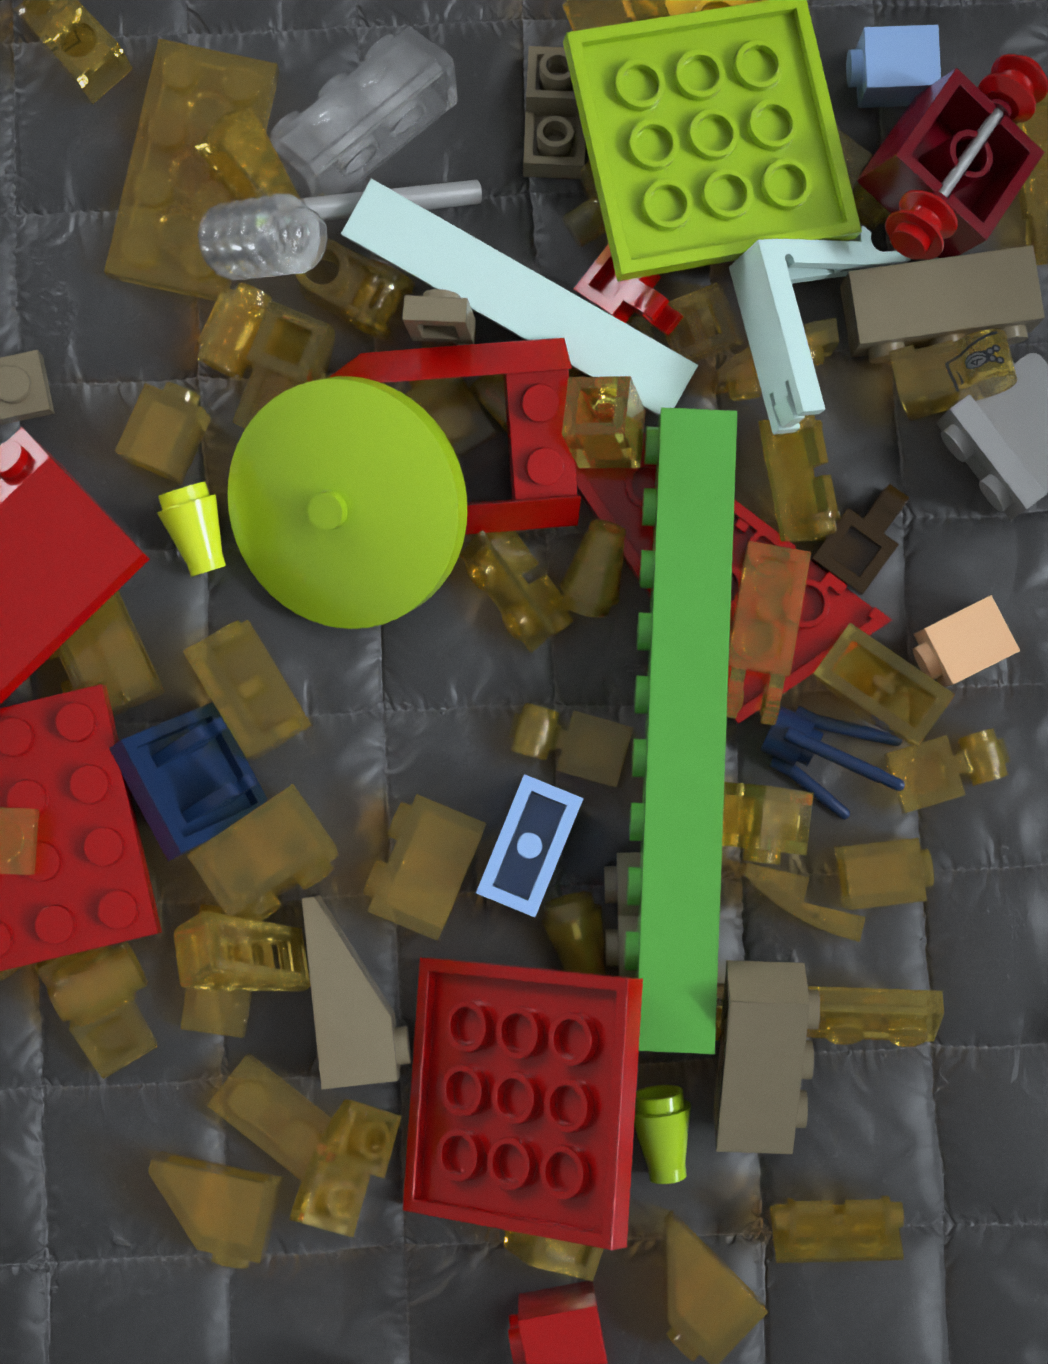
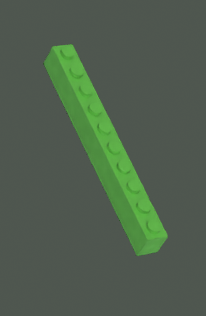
[624,407,737,1054]

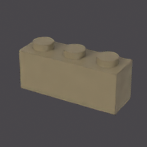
[840,245,1045,363]
[713,960,820,1154]

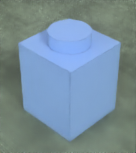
[846,25,941,108]

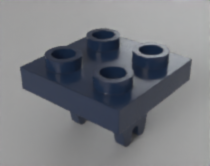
[109,701,273,862]

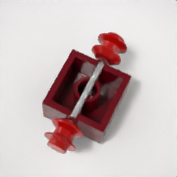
[856,54,1048,260]

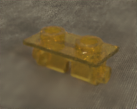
[758,415,841,542]
[460,530,574,653]
[770,1195,904,1263]

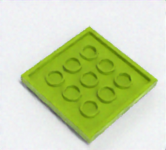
[563,0,862,282]

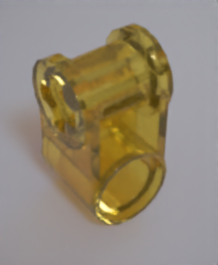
[293,237,416,340]

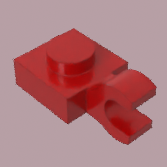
[573,244,684,336]

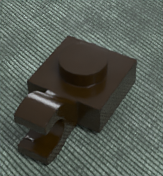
[810,483,909,596]

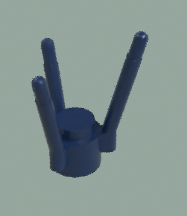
[760,706,905,820]

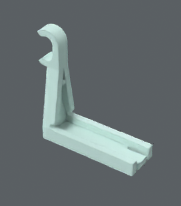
[729,225,911,435]

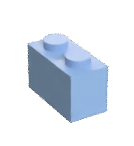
[476,774,583,917]

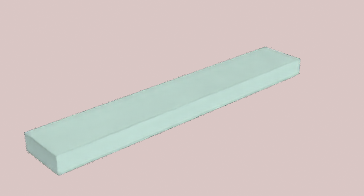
[341,178,698,416]

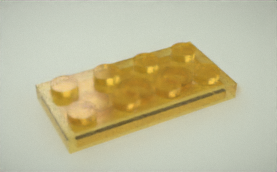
[104,39,280,303]

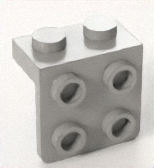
[936,353,1048,520]

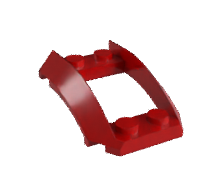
[328,338,581,534]

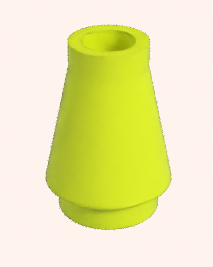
[157,481,226,577]

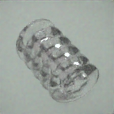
[198,194,327,281]

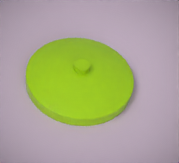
[227,376,468,629]

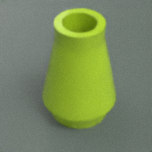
[634,1085,691,1184]

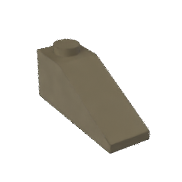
[302,895,411,1090]

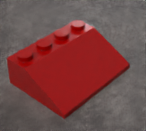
[0,427,150,705]

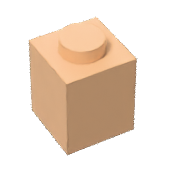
[913,595,1020,689]

